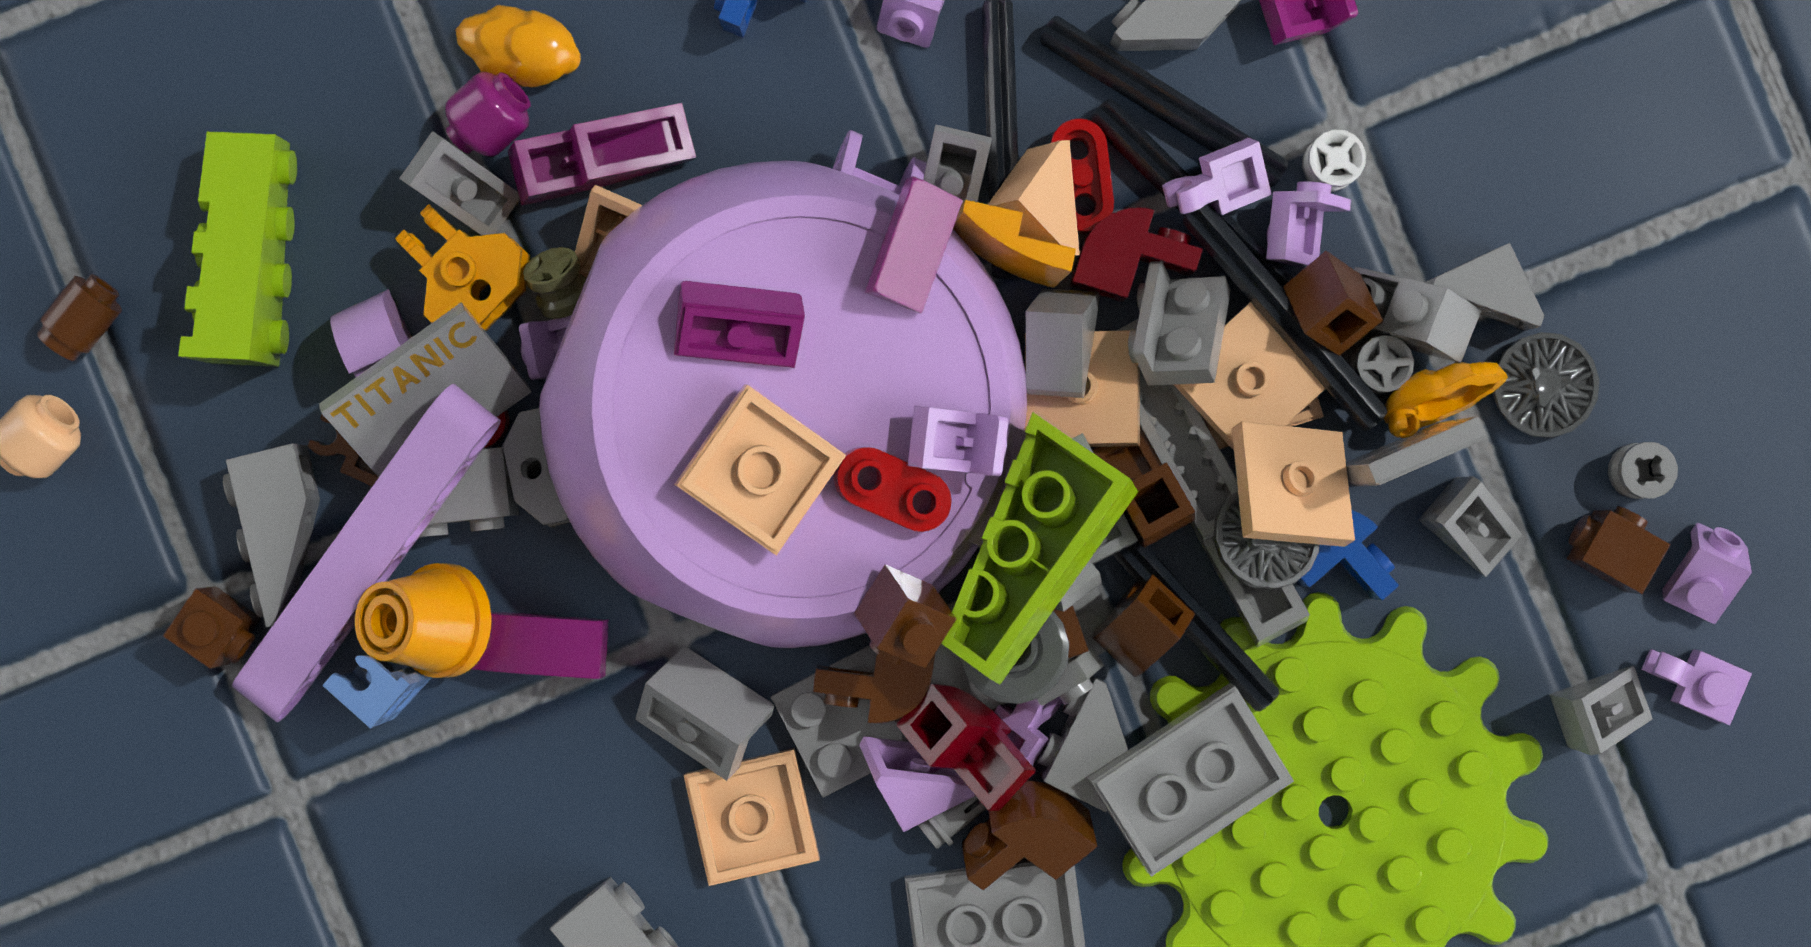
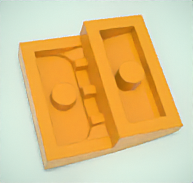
[953,200,1076,288]

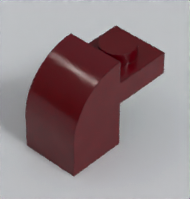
[1069,208,1203,303]
[896,684,1036,811]

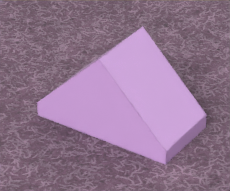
[859,736,975,832]

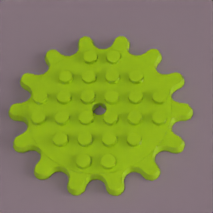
[1122,592,1548,947]

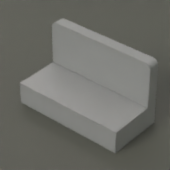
[635,647,774,781]

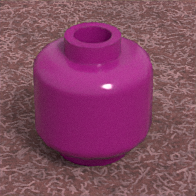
[445,72,531,157]

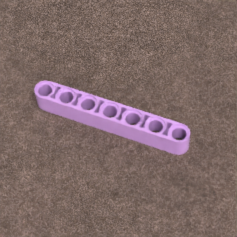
[232,384,501,722]

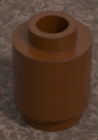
[37,274,122,361]

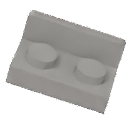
[1128,261,1231,386]

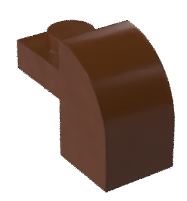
[1092,427,1195,548]
[1091,575,1195,677]
[813,652,936,723]
[962,781,1098,891]

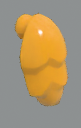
[455,5,581,87]
[1384,362,1508,438]

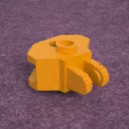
[395,204,530,331]

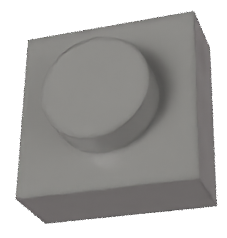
[1037,646,1104,706]

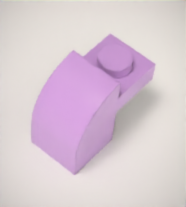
[330,289,412,377]

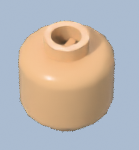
[0,395,81,479]

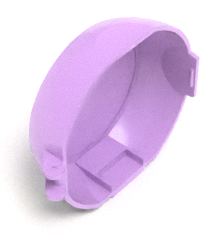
[539,130,1027,648]

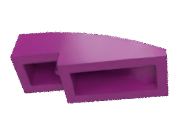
[507,103,696,206]
[471,612,609,679]

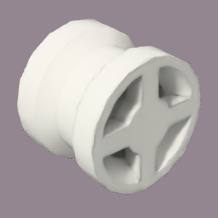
[1302,129,1366,192]

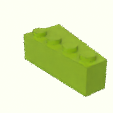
[178,131,297,367]
[941,412,1138,685]

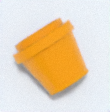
[355,563,492,678]

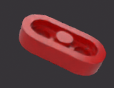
[1050,118,1114,234]
[834,447,952,532]

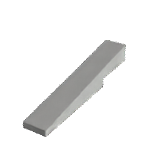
[1116,319,1310,648]

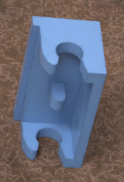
[322,655,432,729]

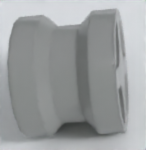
[1349,335,1414,394]
[1608,442,1678,499]

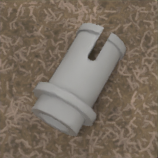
[918,796,987,849]

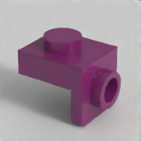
[1259,0,1358,45]

